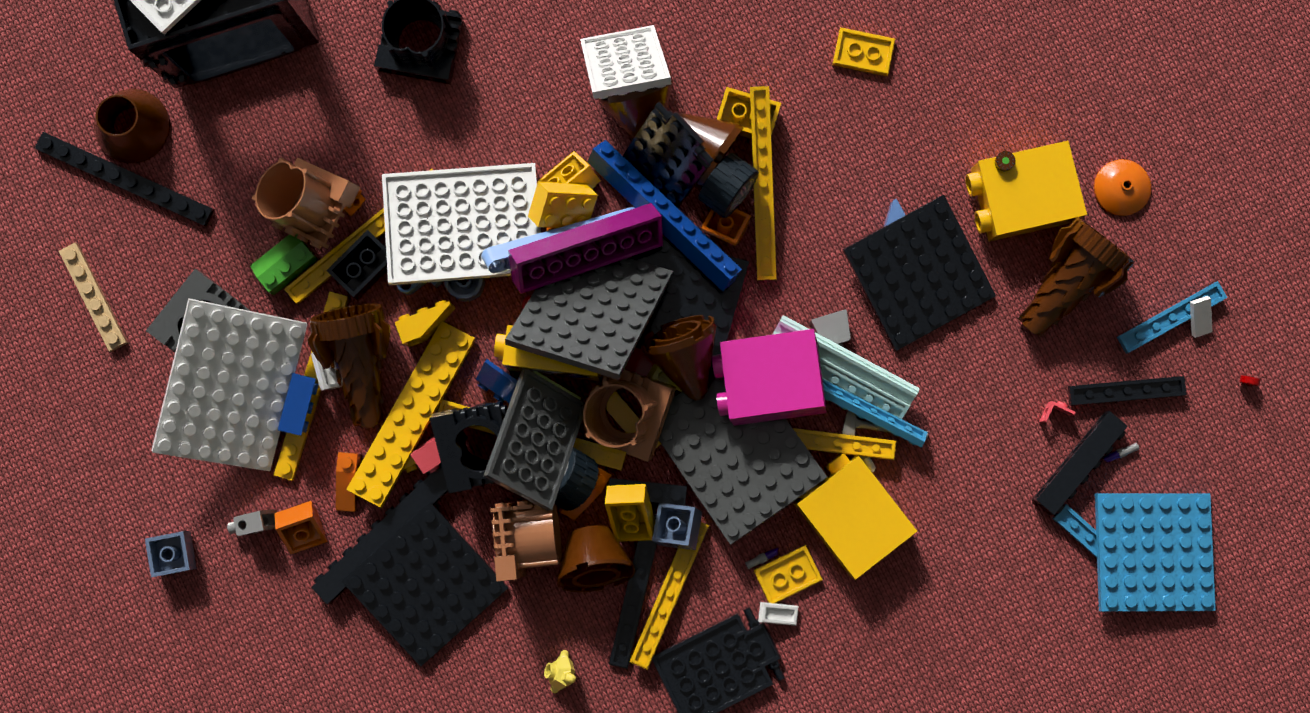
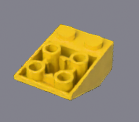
[395,300,455,347]

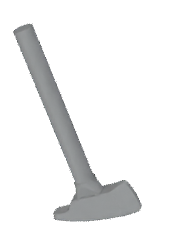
[842,410,928,439]

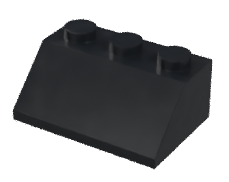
[326,230,387,300]

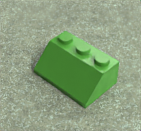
[250,234,319,295]

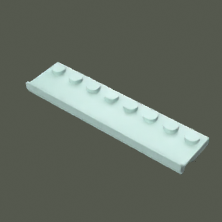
[772,315,919,419]

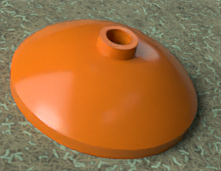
[1094,159,1151,216]

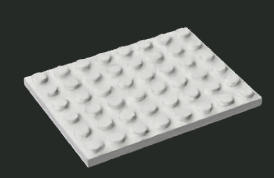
[382,163,541,285]
[152,298,307,471]

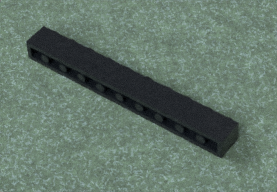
[311,464,448,604]

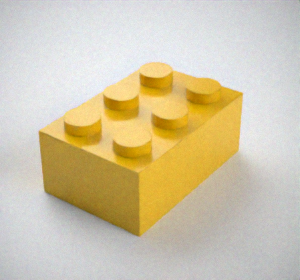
[717,87,781,139]
[528,182,598,228]
[605,484,655,542]

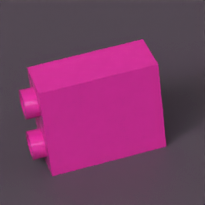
[712,329,827,426]

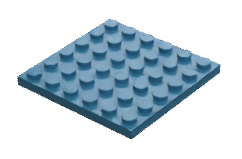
[1095,493,1216,611]

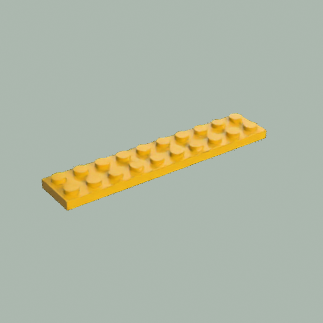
[346,321,476,508]

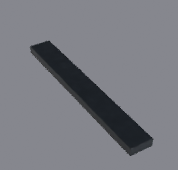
[609,514,657,669]

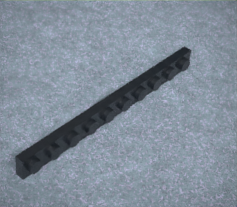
[35,132,214,227]

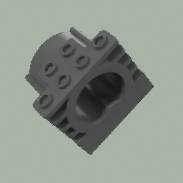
[146,269,251,353]

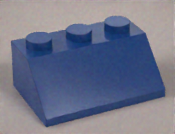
[476,359,517,403]
[278,373,319,436]

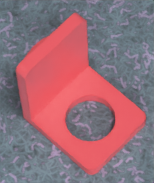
[1039,401,1076,423]

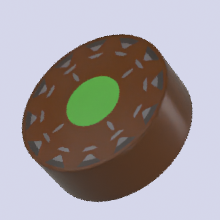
[995,151,1016,172]

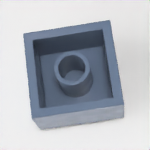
[652,503,702,550]
[145,531,197,577]

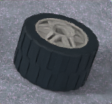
[698,153,759,218]
[555,447,599,511]

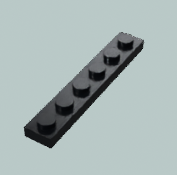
[1068,376,1187,406]

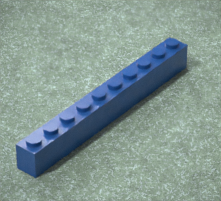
[587,140,742,291]

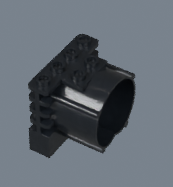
[374,0,463,85]
[429,400,507,493]

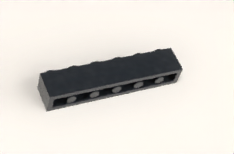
[1032,411,1128,515]

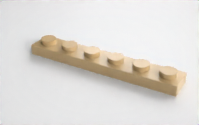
[59,242,128,352]

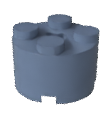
[444,278,485,302]

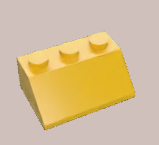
[537,151,601,189]

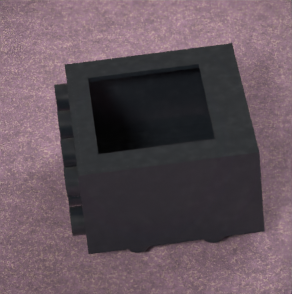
[114,0,319,88]

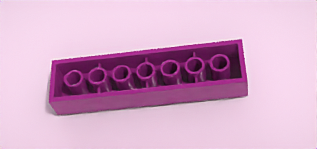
[508,203,663,294]

